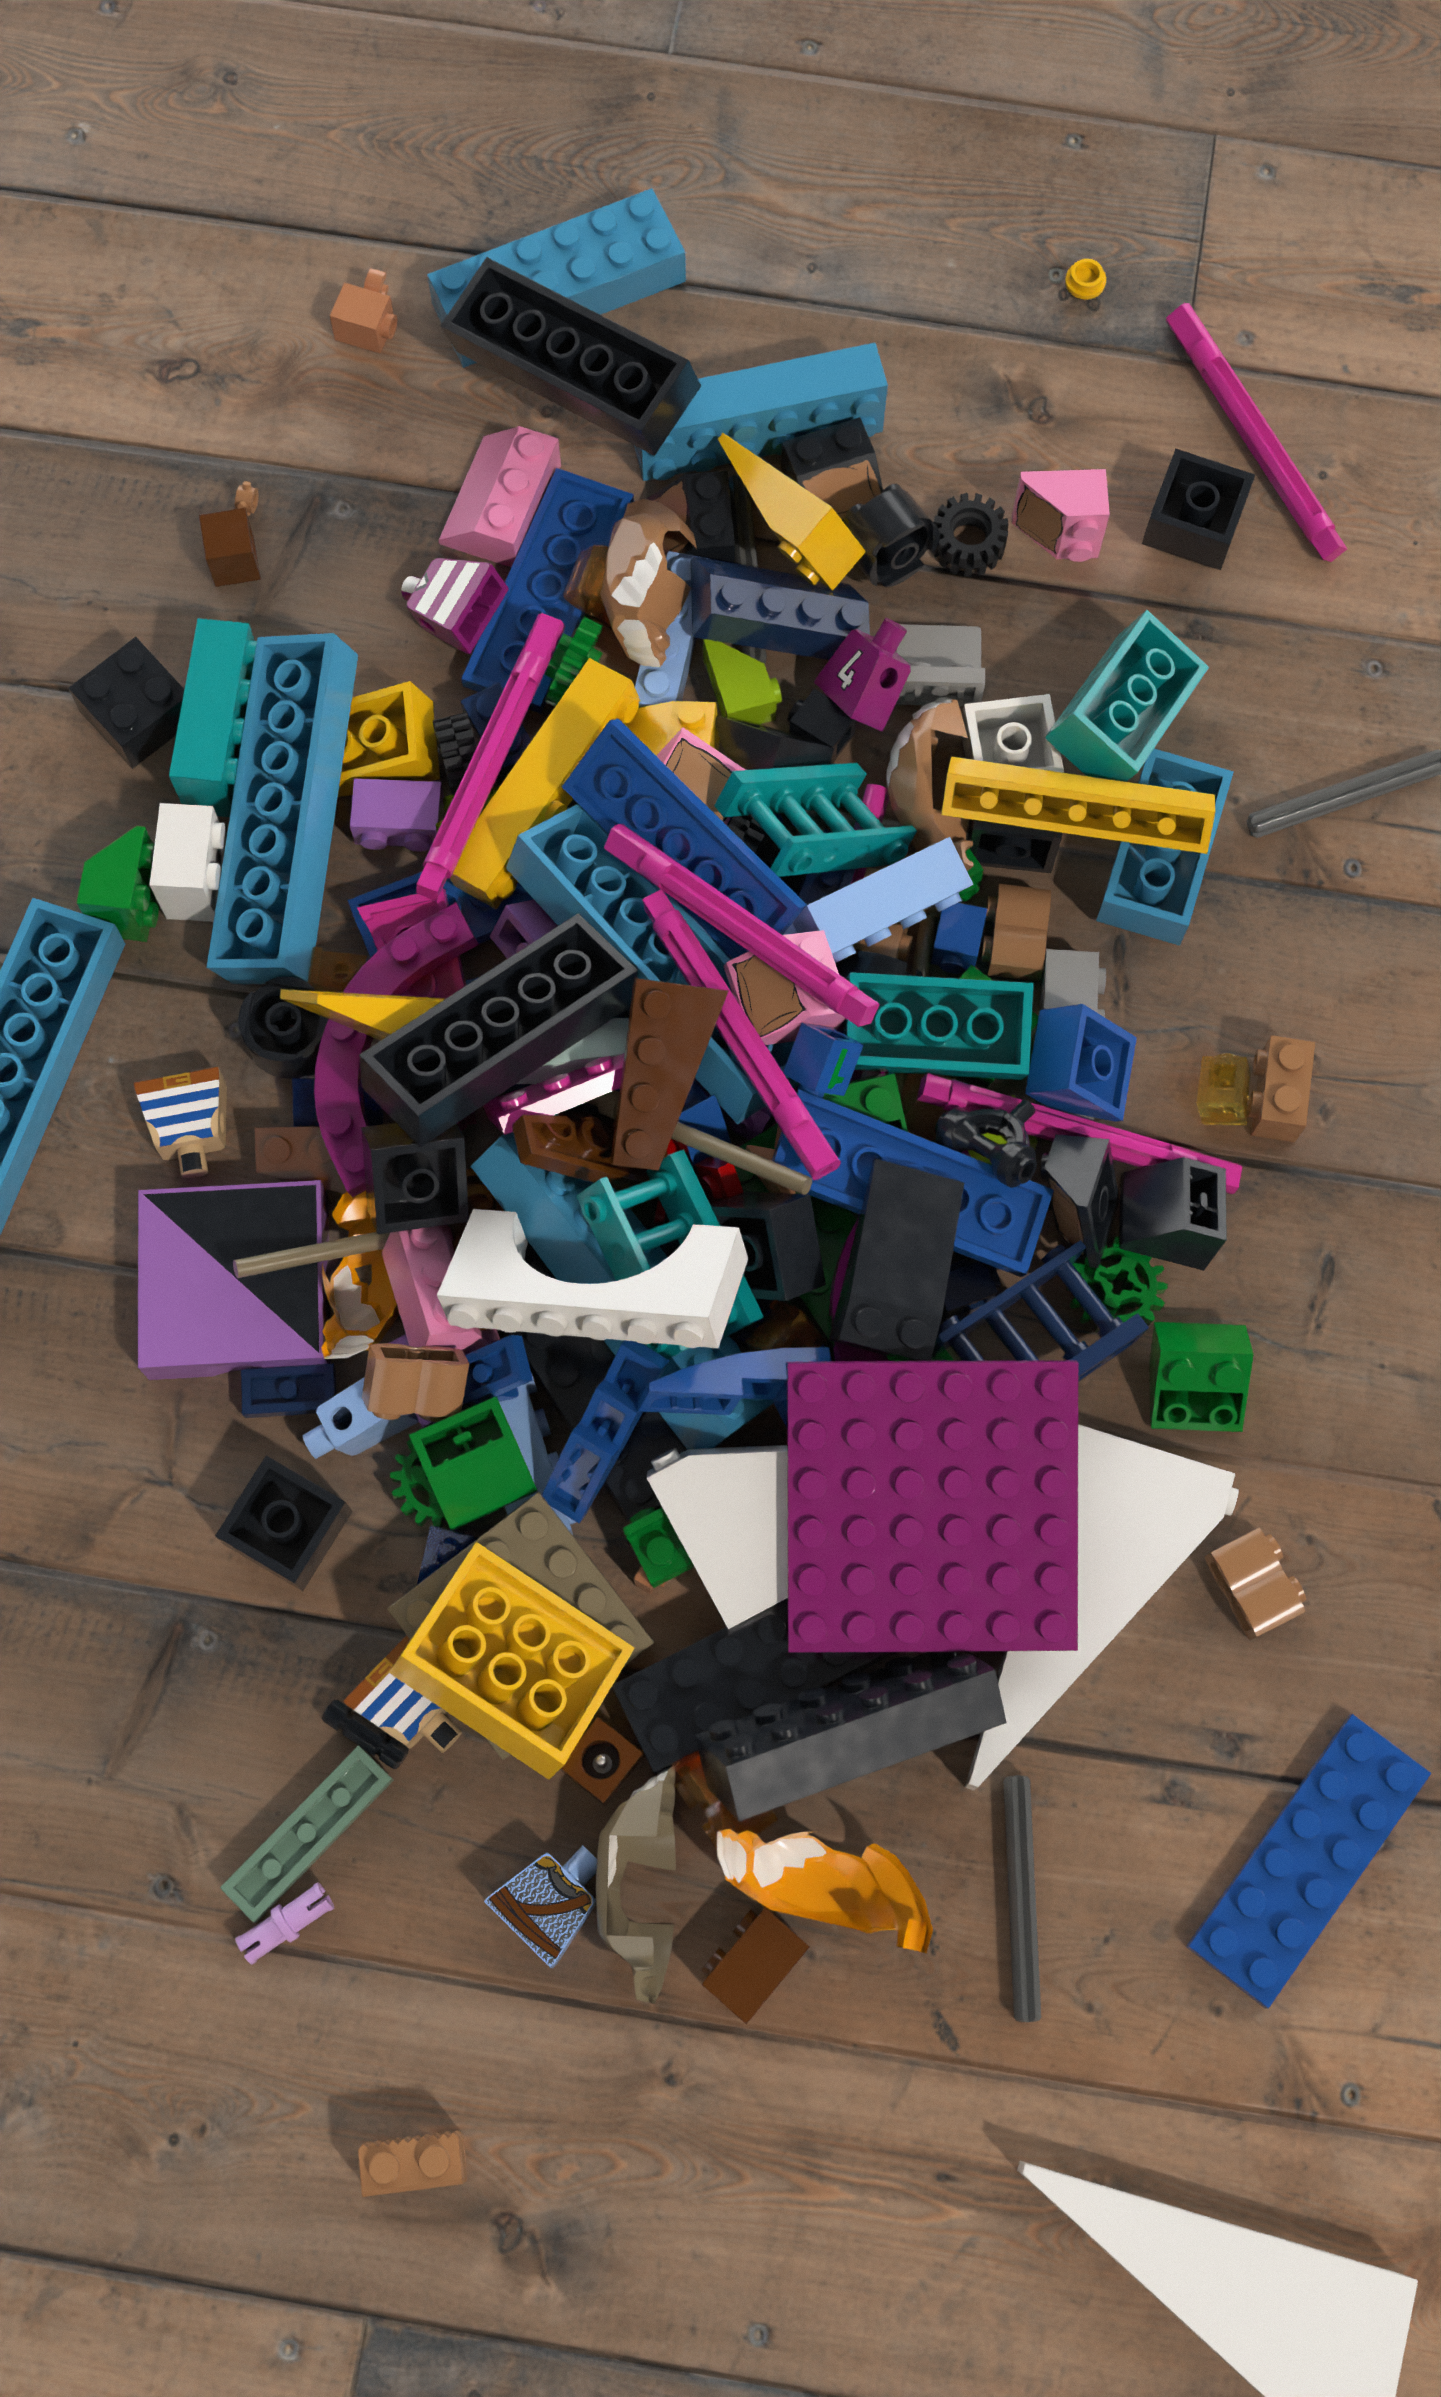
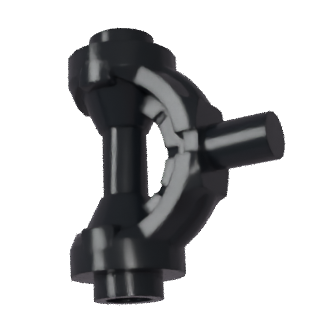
[935,1100,1037,1188]

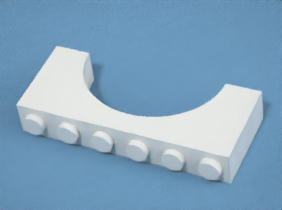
[437,1209,748,1348]

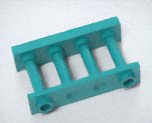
[714,763,917,877]
[576,1150,764,1360]

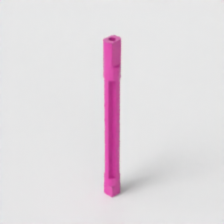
[1166,303,1347,562]
[416,613,565,901]
[604,824,880,1027]
[642,889,841,1180]
[917,1074,1242,1194]

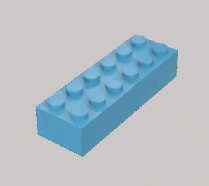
[427,188,686,368]
[634,343,888,481]

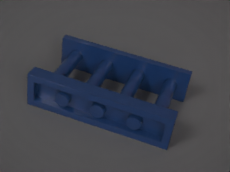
[932,1240,1149,1382]

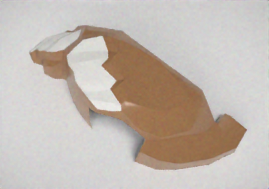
[601,499,697,667]
[886,697,973,871]

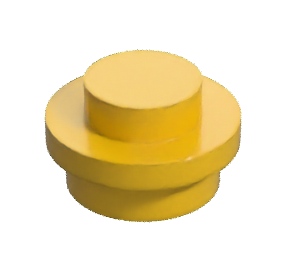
[1065,259,1106,300]

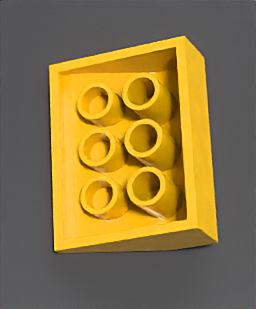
[389,1542,635,1780]

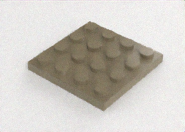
[387,1491,654,1760]

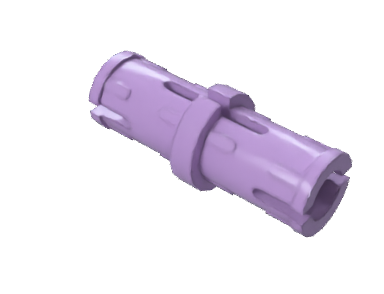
[235,1882,334,1965]

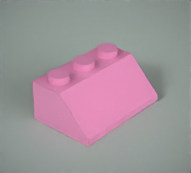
[439,426,561,567]
[382,1225,500,1355]

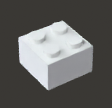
[961,694,1064,773]
[150,803,226,922]

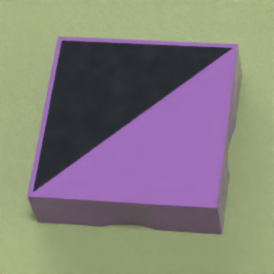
[138,1180,331,1380]

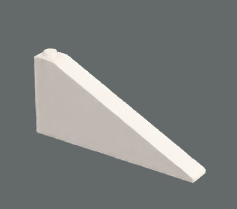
[965,1424,1239,1790]
[647,1445,788,1629]
[1017,2161,1418,2397]

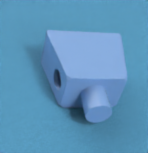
[303,1377,419,1459]

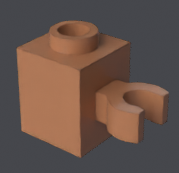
[330,268,398,354]

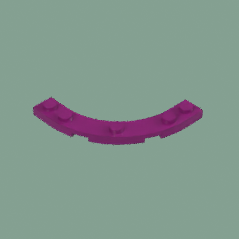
[314,903,479,1197]

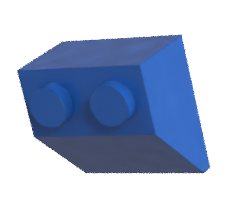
[1025,1004,1137,1122]

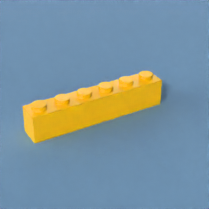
[450,658,641,909]
[941,757,1216,854]

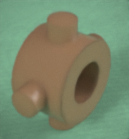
[235,481,259,516]

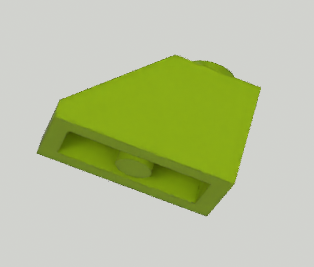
[703,639,782,724]

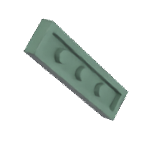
[220,1745,394,1923]

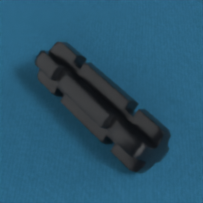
[322,1700,409,1769]

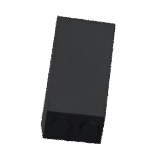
[829,1158,964,1361]

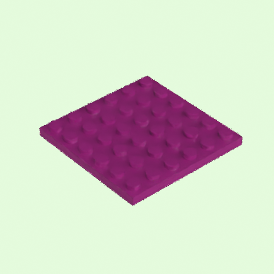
[787,1360,1078,1652]

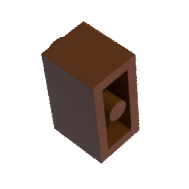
[701,1908,810,2024]

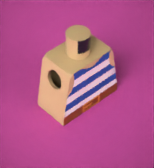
[134,1067,227,1178]
[343,1635,462,1753]

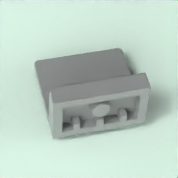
[896,624,985,707]

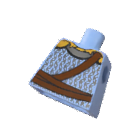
[484,1845,597,1968]

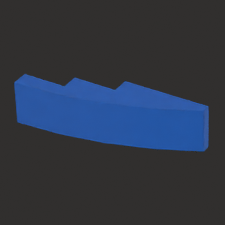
[542,1340,669,1524]
[637,1347,831,1415]

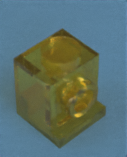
[1197,1053,1251,1125]

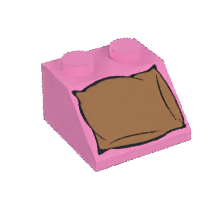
[1012,469,1110,562]
[657,727,745,825]
[724,930,846,1045]

